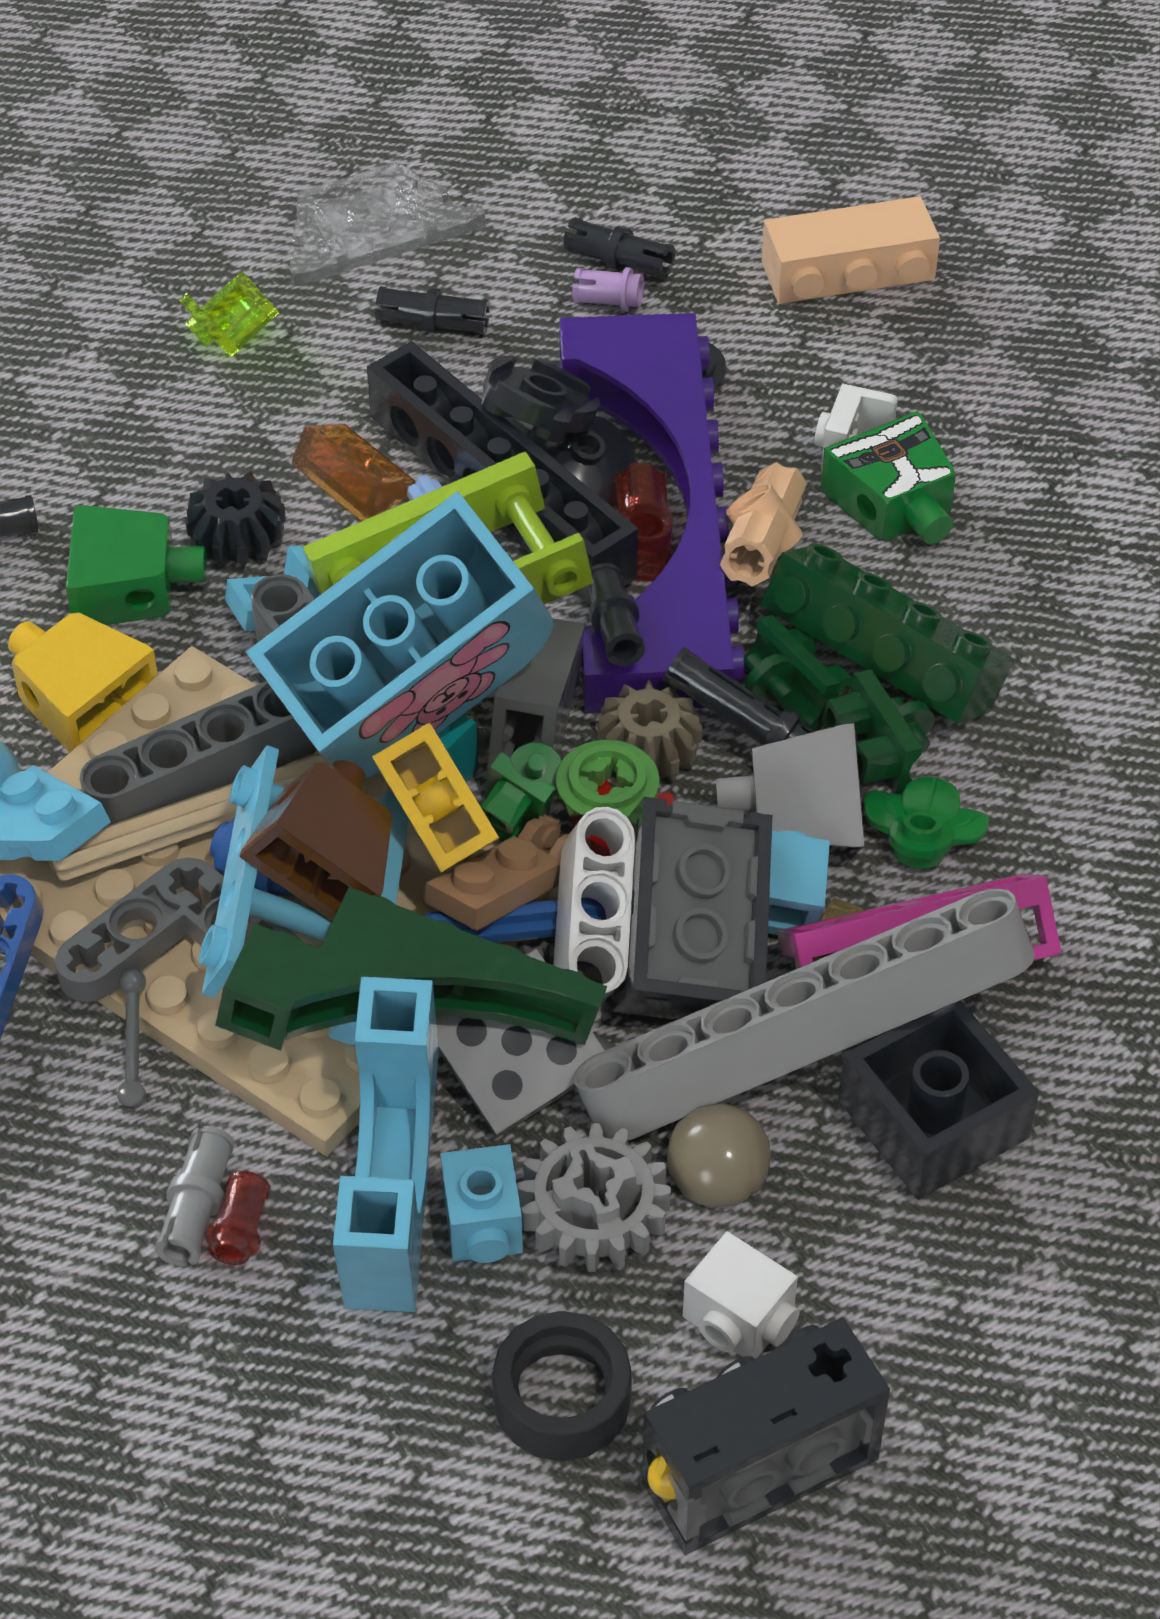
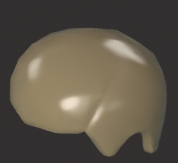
[667,1103,771,1208]

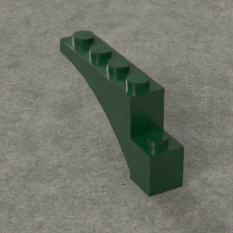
[215,887,608,1051]

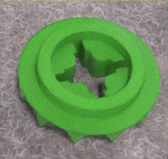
[556,740,659,817]

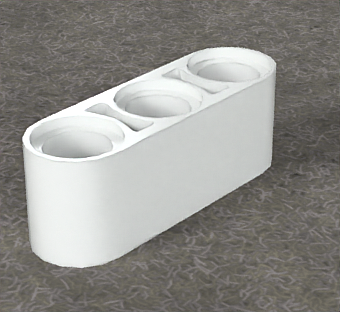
[553,807,635,1005]

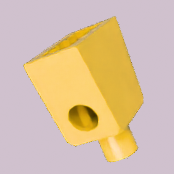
[8,613,158,753]

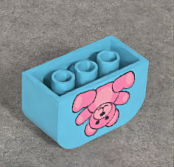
[246,491,554,778]

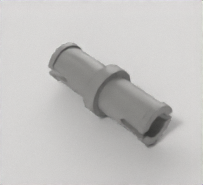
[155,1126,234,1267]

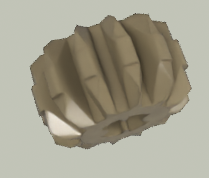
[595,679,702,783]

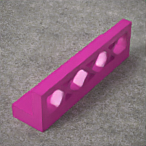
[777,874,1062,969]

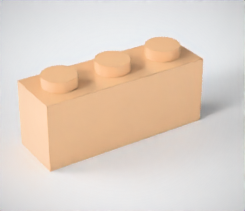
[761,196,940,304]

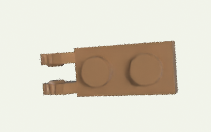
[424,814,593,931]

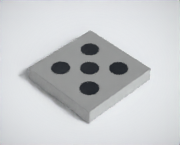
[436,949,605,1139]

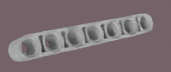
[574,889,1035,1140]

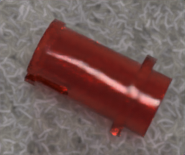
[205,1171,271,1265]

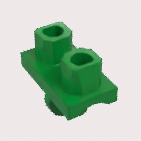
[481,743,561,842]

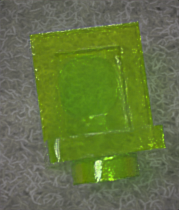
[179,271,280,357]

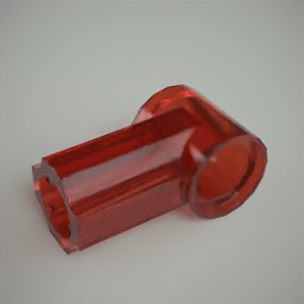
[615,463,673,582]

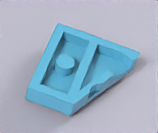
[0,765,111,861]

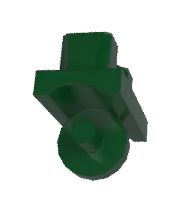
[744,615,853,731]
[822,669,935,794]

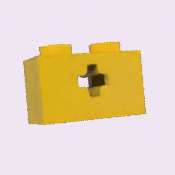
[372,722,500,872]

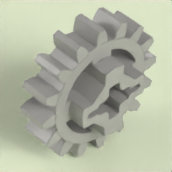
[518,1123,671,1272]

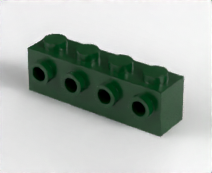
[760,543,1015,724]

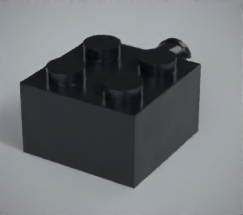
[838,1000,1039,1200]

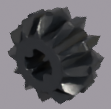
[185,471,286,569]

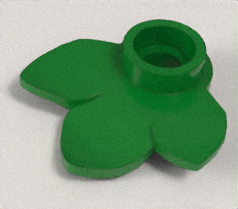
[863,776,989,869]

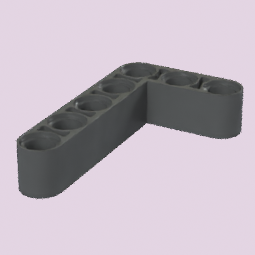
[79,574,317,826]

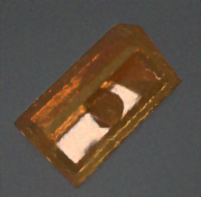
[292,424,416,521]

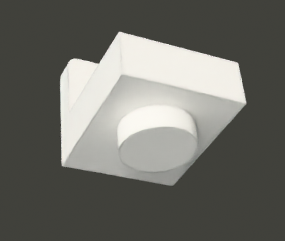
[814,383,898,471]

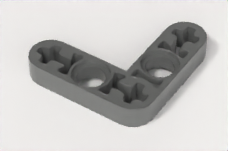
[55,857,299,1002]

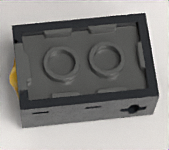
[613,797,773,1020]
[642,1317,890,1556]

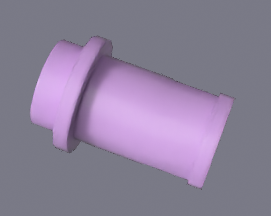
[572,267,644,312]

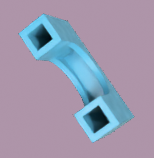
[333,977,439,1312]

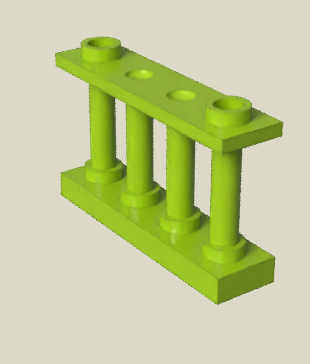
[303,451,594,605]

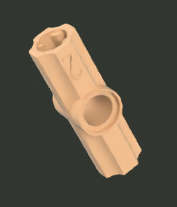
[720,462,807,587]

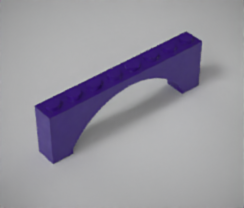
[559,313,744,713]

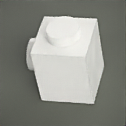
[683,1231,800,1359]

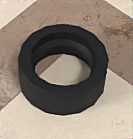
[492,1311,632,1461]

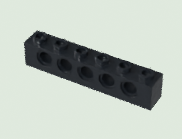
[367,341,638,605]

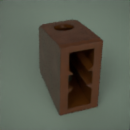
[239,760,392,922]

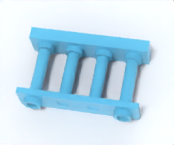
[199,745,408,1046]

